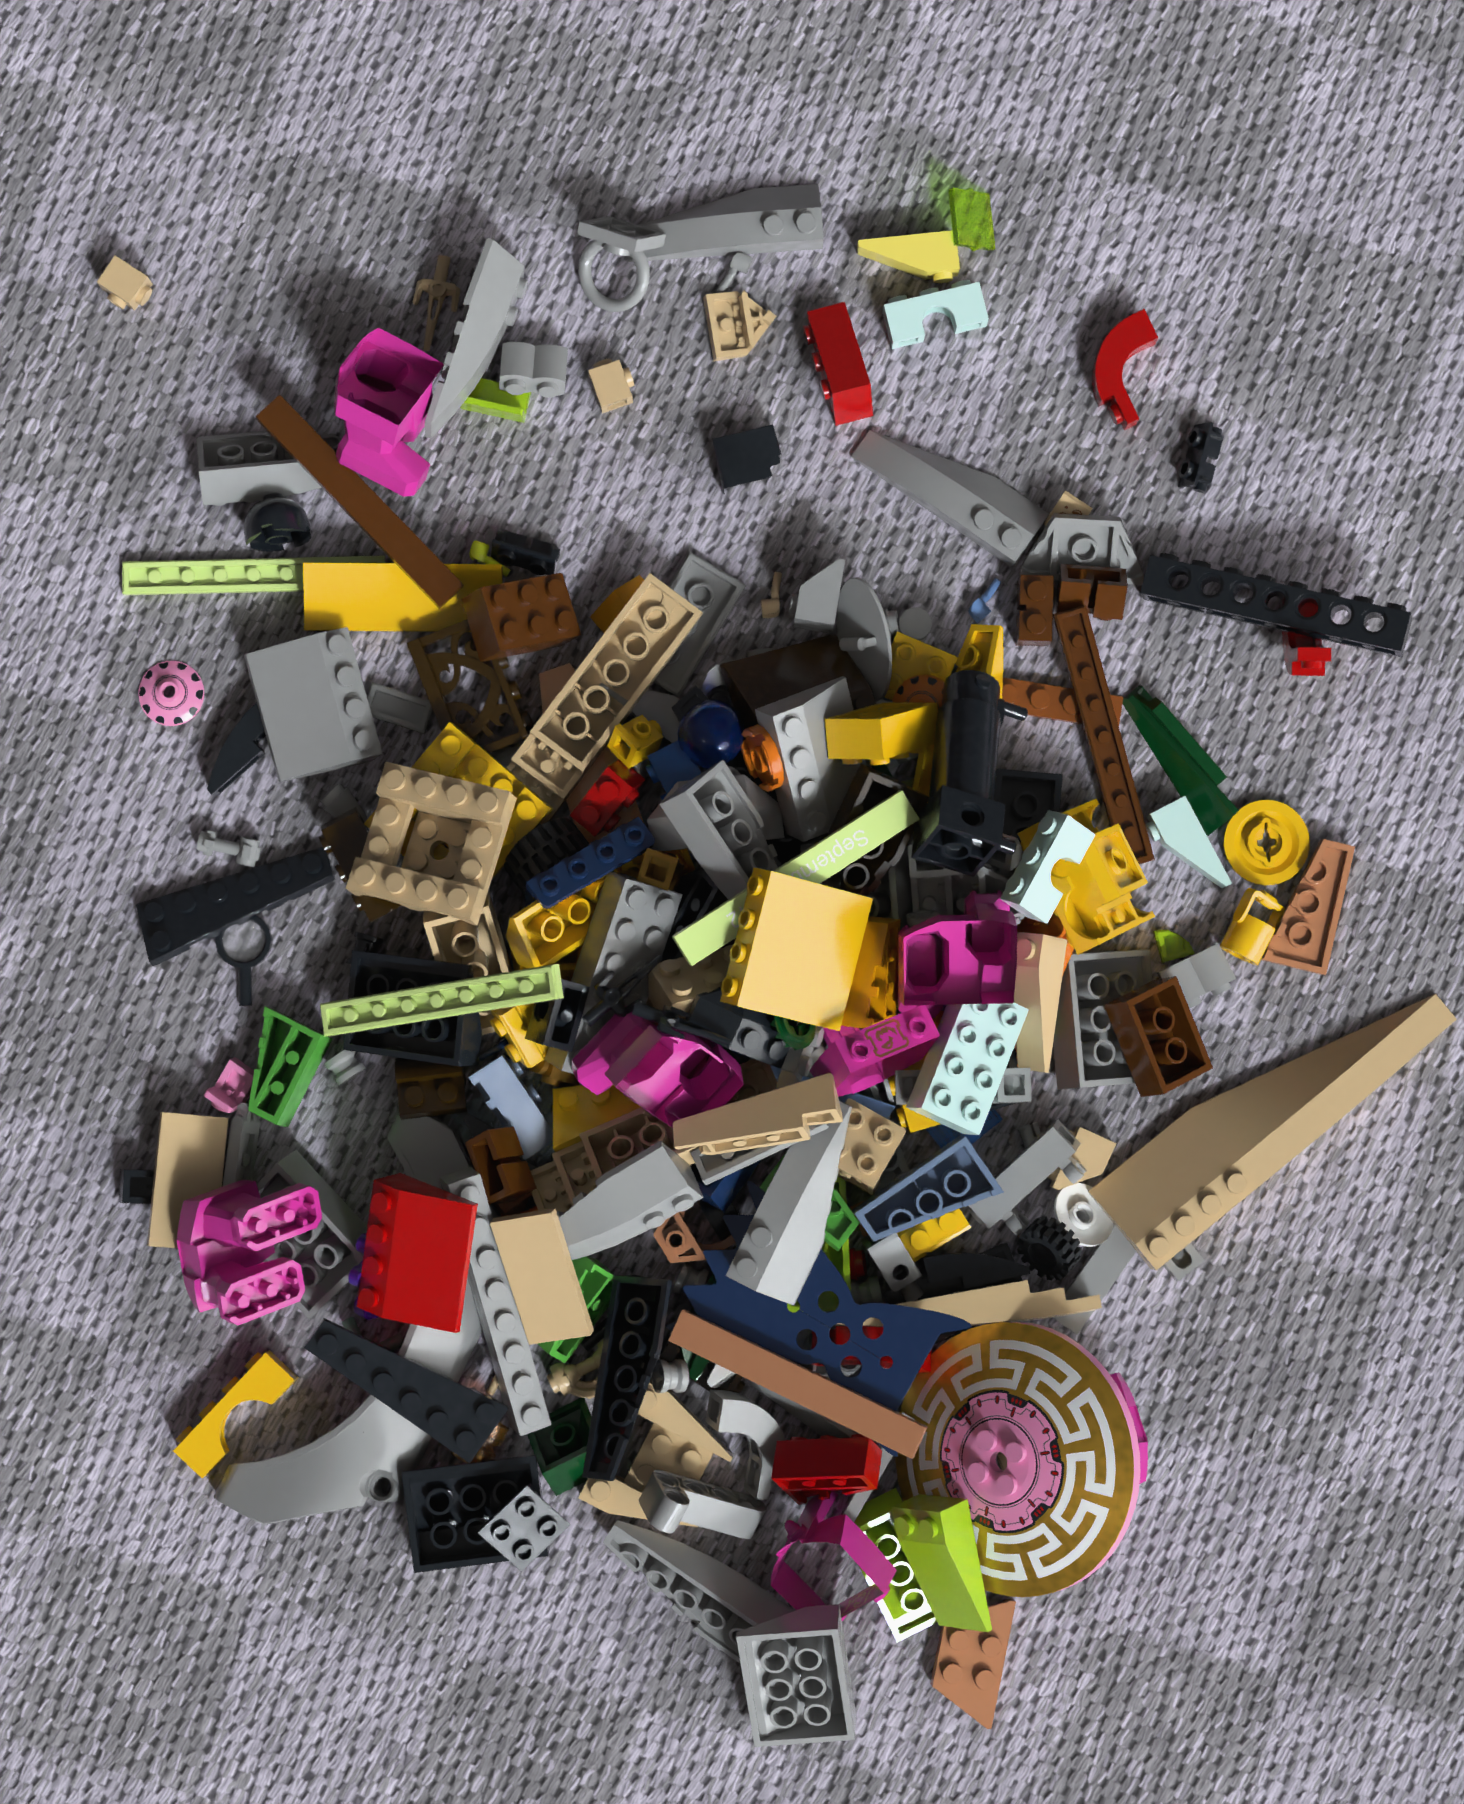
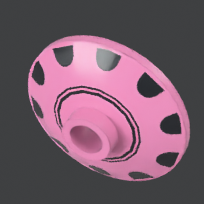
[138,661,204,726]

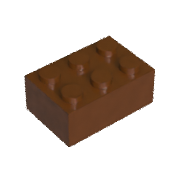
[461,573,581,662]
[1104,976,1213,1097]

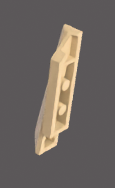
[673,1073,843,1155]

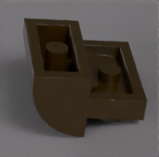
[395,1058,467,1120]

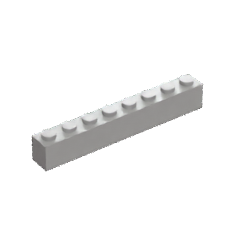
[439,1167,551,1436]

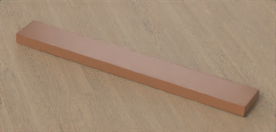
[668,1309,928,1459]

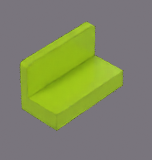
[460,378,531,423]

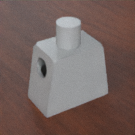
[861,1233,924,1302]

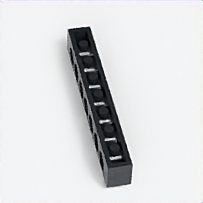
[1140,553,1412,658]

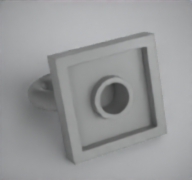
[577,216,666,312]

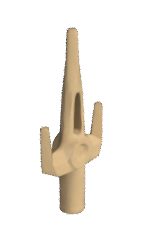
[413,255,461,351]

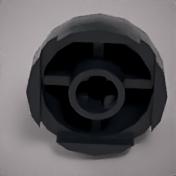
[244,493,311,552]

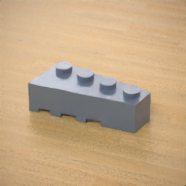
[852,1134,1004,1242]

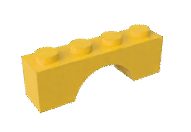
[173,1350,299,1478]

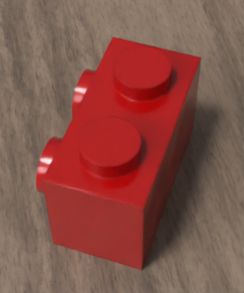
[570,759,646,837]

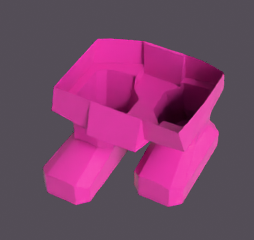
[334,328,444,497]
[897,890,1017,1018]
[572,1006,744,1128]
[177,1180,322,1325]

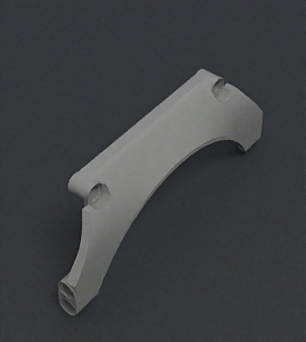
[214,1112,501,1525]

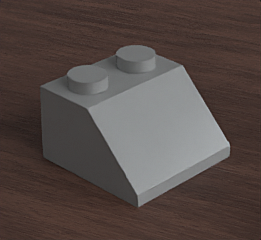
[788,559,845,634]

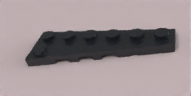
[136,847,336,966]
[304,1318,509,1463]

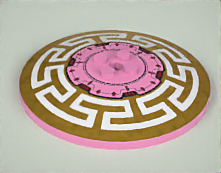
[895,1322,1140,1597]

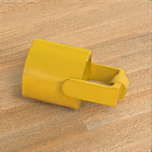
[1220,888,1285,966]

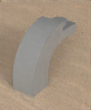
[705,1390,785,1500]

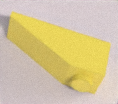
[857,230,960,283]

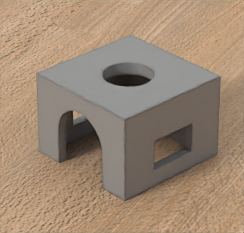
[1163,1243,1204,1281]

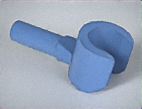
[968,578,1001,623]

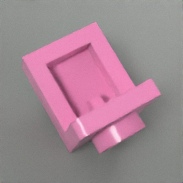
[204,1057,254,1113]

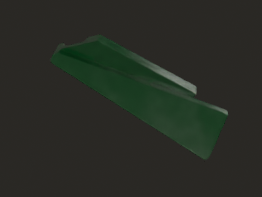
[1122,685,1239,836]

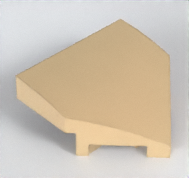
[703,291,777,361]

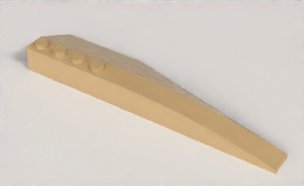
[1088,994,1457,1271]

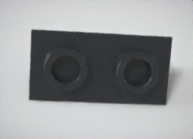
[1178,422,1224,493]
[491,530,561,575]

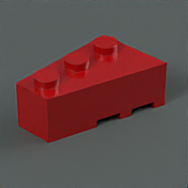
[803,302,873,426]
[771,1434,882,1505]

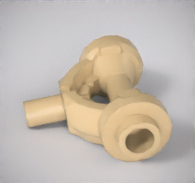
[547,1339,604,1399]

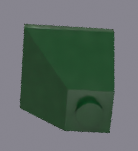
[527,1398,592,1496]

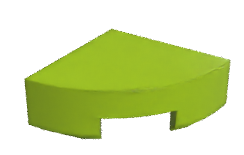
[1153,930,1195,963]

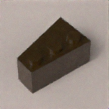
[319,807,402,923]

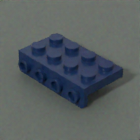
[524,816,655,909]

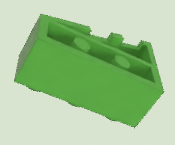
[248,1006,332,1128]
[538,1255,615,1363]

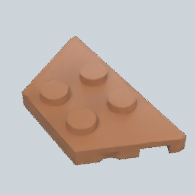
[930,1599,1016,1729]

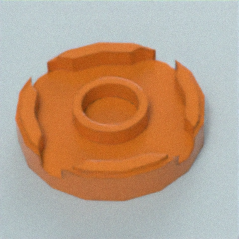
[741,724,784,792]

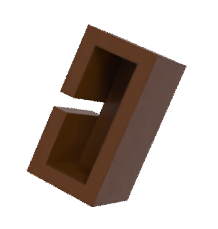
[1056,564,1128,621]
[1016,575,1054,647]
[465,1126,537,1205]

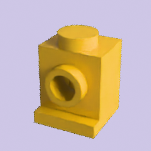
[607,715,664,769]

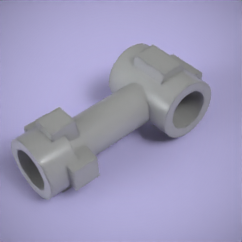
[197,830,262,867]

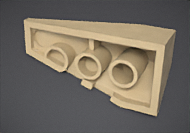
[1014,932,1067,1073]

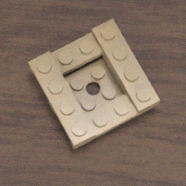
[346,762,517,926]

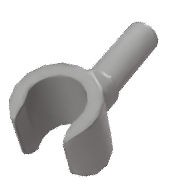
[717,253,752,293]

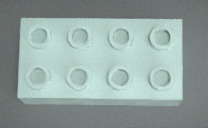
[906,1002,1029,1135]

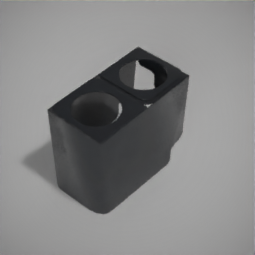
[712,424,782,495]

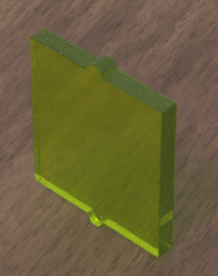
[948,187,995,251]

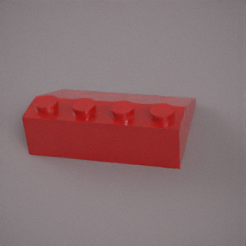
[357,1173,478,1333]

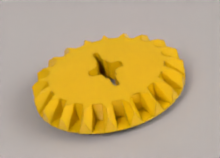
[1223,800,1310,886]

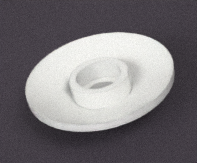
[1054,1183,1113,1247]

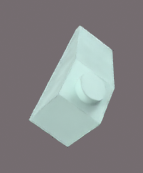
[1145,796,1232,888]

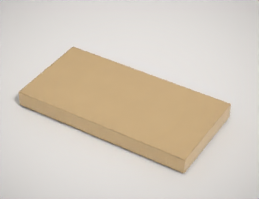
[147,1112,228,1248]
[490,1208,594,1345]

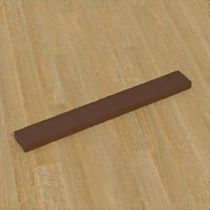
[256,395,464,609]
[1053,605,1155,864]

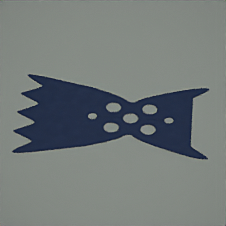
[666,1181,972,1457]

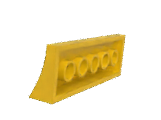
[303,563,503,632]

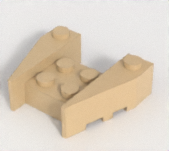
[578,1380,733,1527]

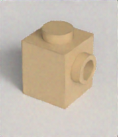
[97,255,153,311]
[588,359,635,414]

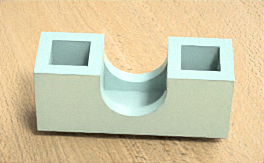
[882,280,989,349]
[1000,810,1096,923]

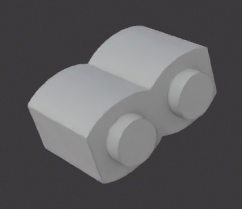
[499,342,568,398]
[1157,943,1236,1009]

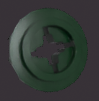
[770,1015,816,1051]

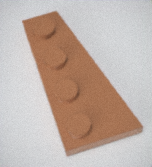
[1261,839,1355,975]

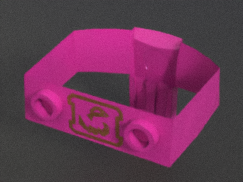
[809,1005,940,1097]
[771,1492,897,1621]

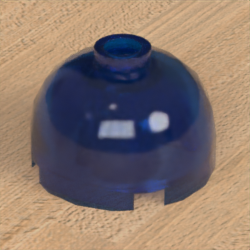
[677,699,745,768]

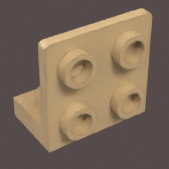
[838,1098,906,1196]

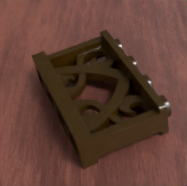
[407,619,534,754]

